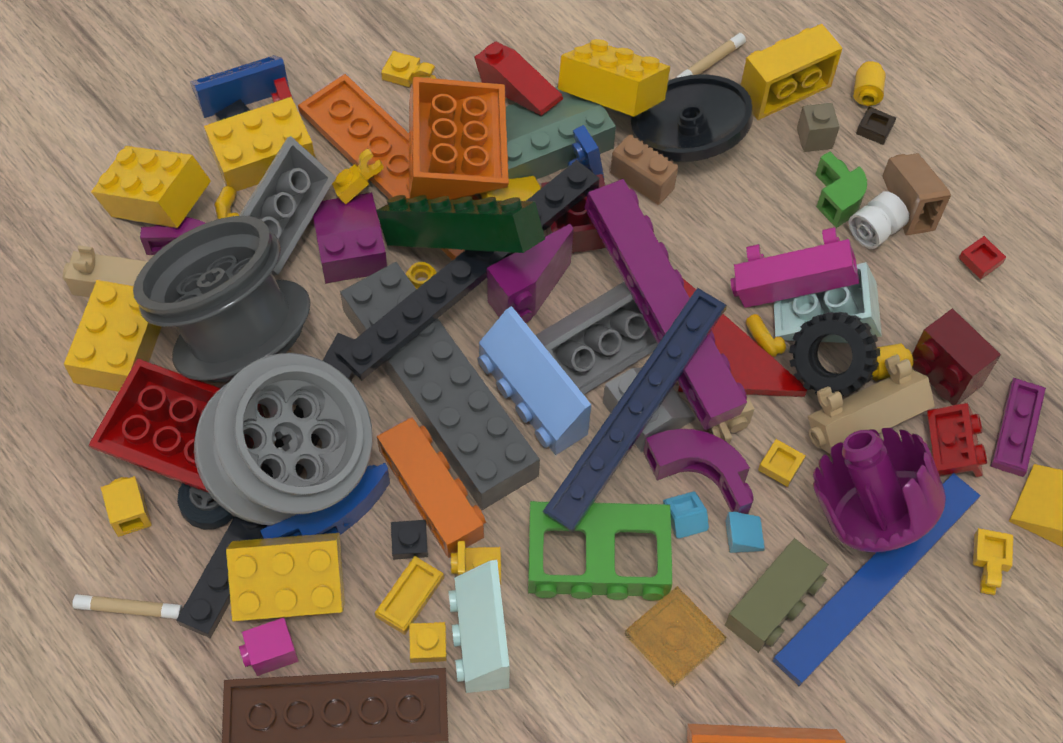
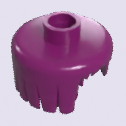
[813,428,946,552]

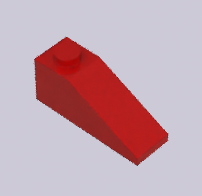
[474,41,563,116]

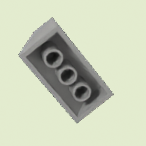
[239,136,336,276]
[536,282,658,395]

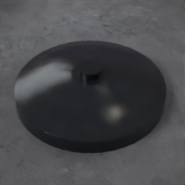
[631,74,753,162]

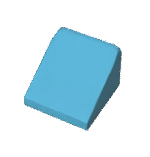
[663,491,709,538]
[725,512,765,553]

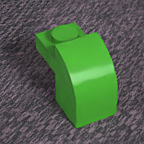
[815,151,867,228]

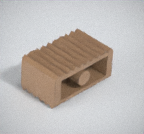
[610,135,678,205]

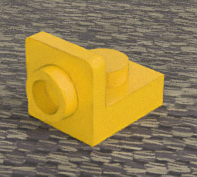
[451,541,501,585]

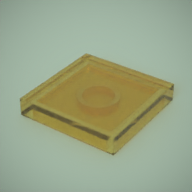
[624,586,727,687]

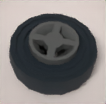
[177,483,234,530]

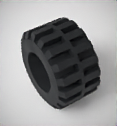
[789,312,880,396]

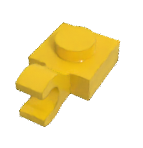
[381,51,436,87]
[332,149,384,204]
[973,528,1013,595]

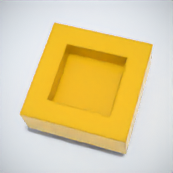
[758,439,806,487]
[409,622,447,663]

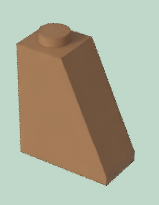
[882,153,951,236]

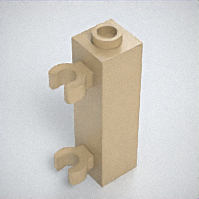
[63,245,148,297]
[808,354,935,454]

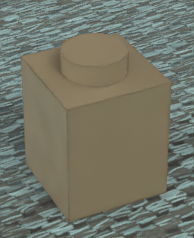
[797,103,840,152]

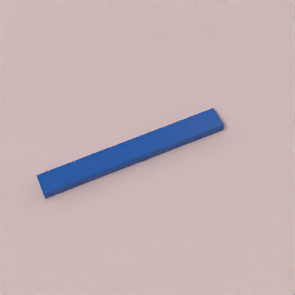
[772,473,981,686]

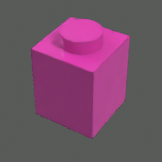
[239,617,299,676]

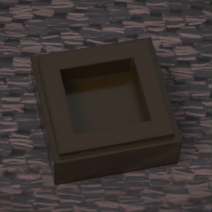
[856,107,897,145]

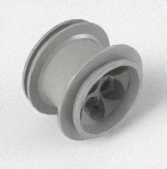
[194,353,373,525]

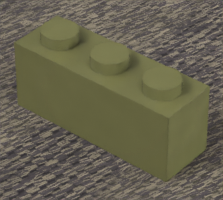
[725,538,829,653]

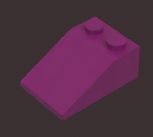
[313,192,387,284]
[487,224,574,323]

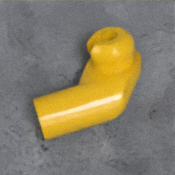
[214,186,239,219]
[746,314,786,357]

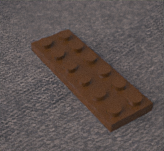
[222,668,449,743]

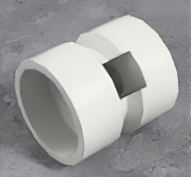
[848,191,909,249]

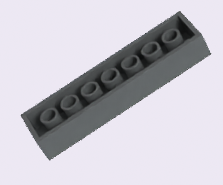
[340,262,540,510]

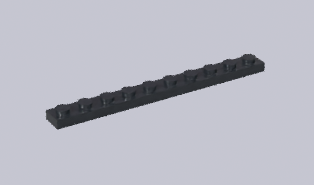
[338,160,600,381]
[176,333,355,639]

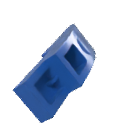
[260,463,390,539]

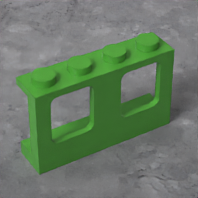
[528,501,672,601]

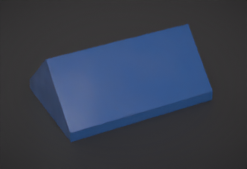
[190,55,289,118]

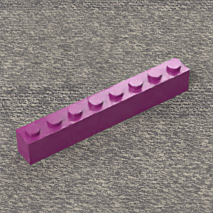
[585,179,747,430]

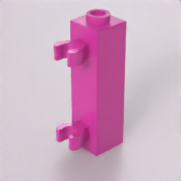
[730,227,859,308]

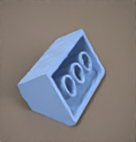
[477,306,591,456]

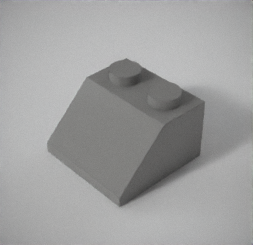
[603,368,696,453]

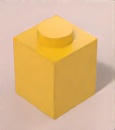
[101,476,152,537]

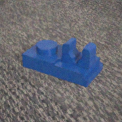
[568,125,605,180]

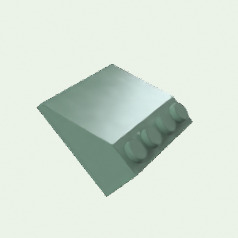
[506,86,616,180]

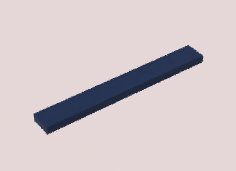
[543,287,727,533]

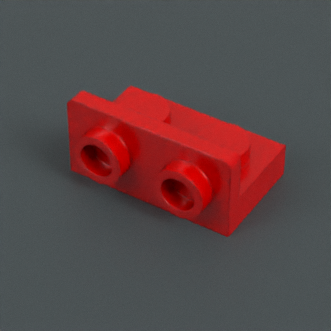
[927,403,987,477]

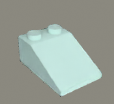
[774,262,882,343]

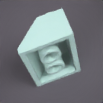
[448,560,510,693]

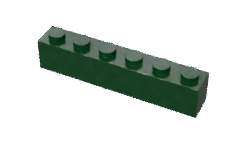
[376,195,545,253]

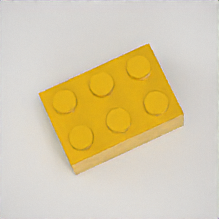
[741,24,843,120]
[558,39,670,117]
[204,97,315,192]
[91,146,211,228]
[64,280,162,392]
[226,533,345,621]

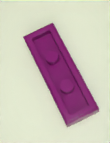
[990,378,1046,477]

